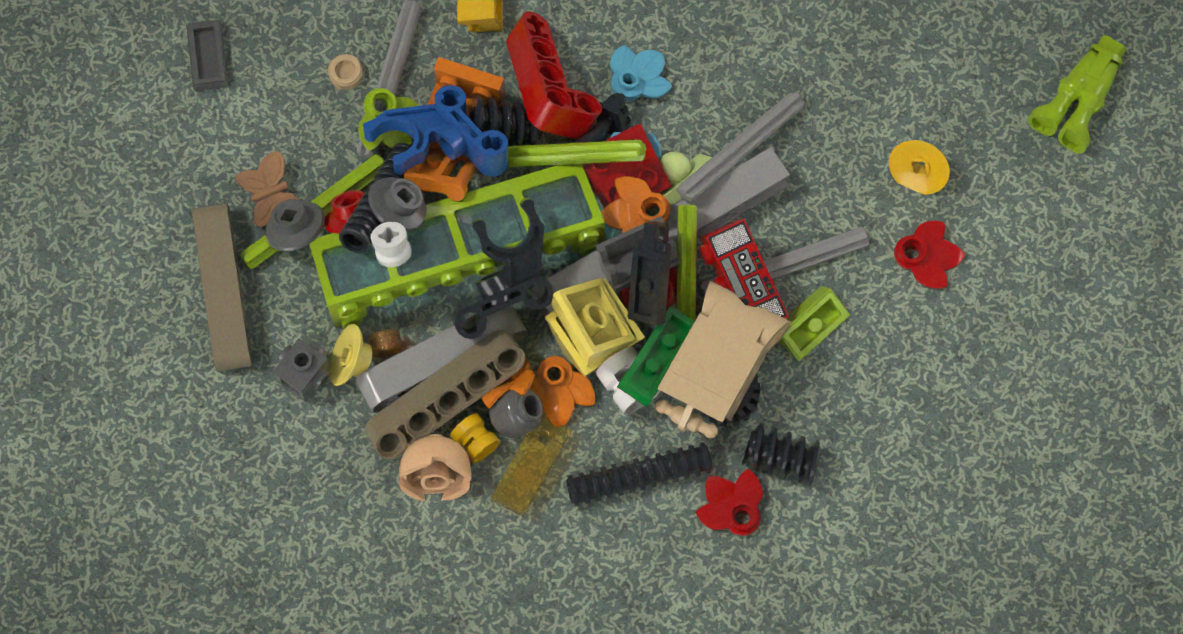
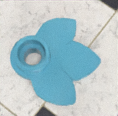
[609,45,672,102]

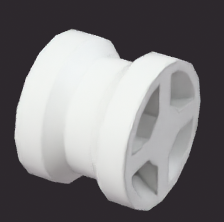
[371,222,412,267]

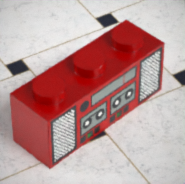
[699,219,789,318]

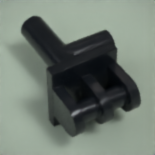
[576,93,632,143]

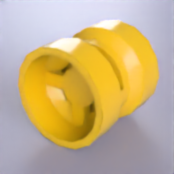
[450,413,501,464]

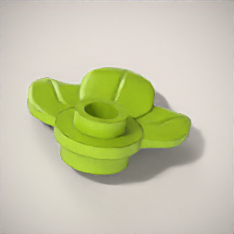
[358,88,419,151]

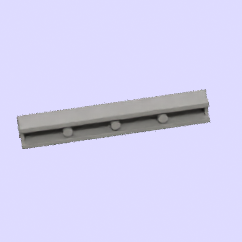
[531,146,790,315]

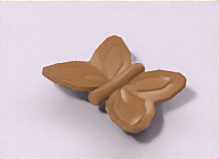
[235,150,300,227]

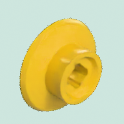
[889,140,950,195]

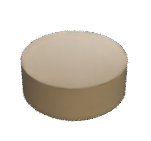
[328,54,363,90]

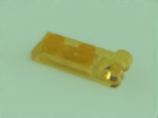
[491,415,572,517]

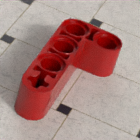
[506,11,602,139]

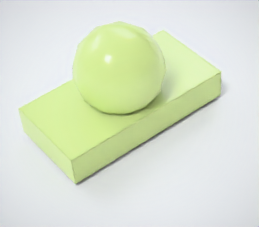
[654,151,712,208]

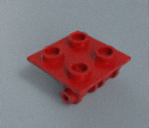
[582,123,672,208]

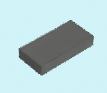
[186,20,229,91]

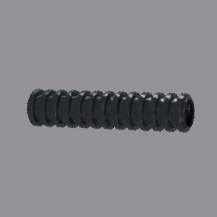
[339,143,411,253]
[566,442,713,507]

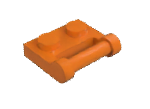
[404,142,477,201]

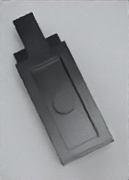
[627,221,671,325]

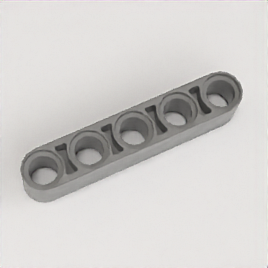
[355,305,528,413]

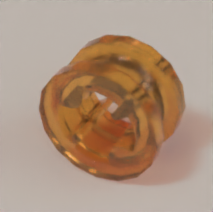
[368,330,403,358]

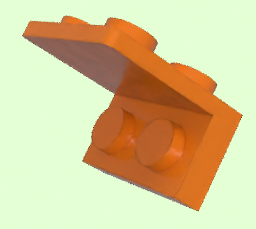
[427,57,506,132]

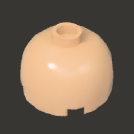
[399,434,472,501]

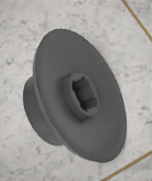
[368,177,426,232]
[265,199,325,251]

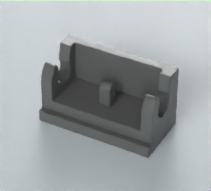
[596,216,680,293]

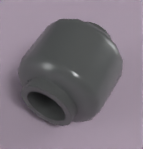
[489,389,543,438]

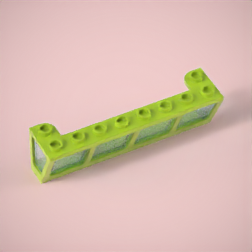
[309,164,605,329]

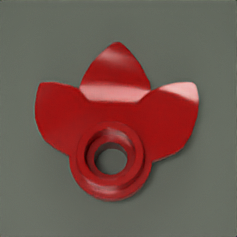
[894,221,965,289]
[696,469,763,536]

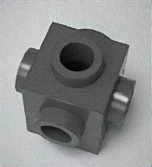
[273,338,331,402]

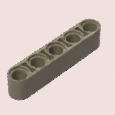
[192,203,253,372]
[365,330,525,459]

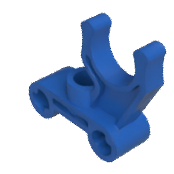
[363,85,509,177]

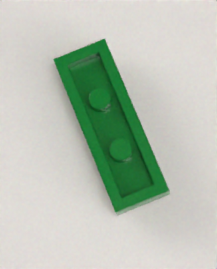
[617,305,695,407]

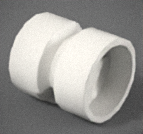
[596,347,661,415]

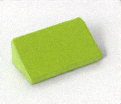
[779,286,850,361]

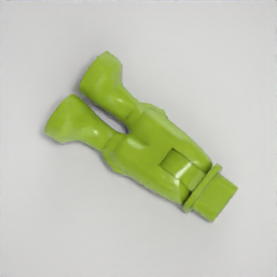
[1027,35,1126,154]

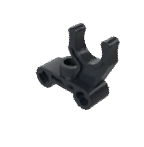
[452,198,554,339]

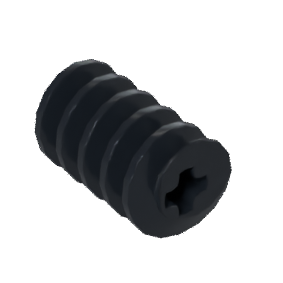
[469,95,543,146]
[742,423,822,486]

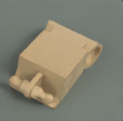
[655,281,791,439]

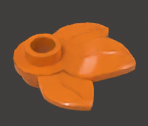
[601,177,671,233]
[529,356,595,428]
[481,357,535,409]

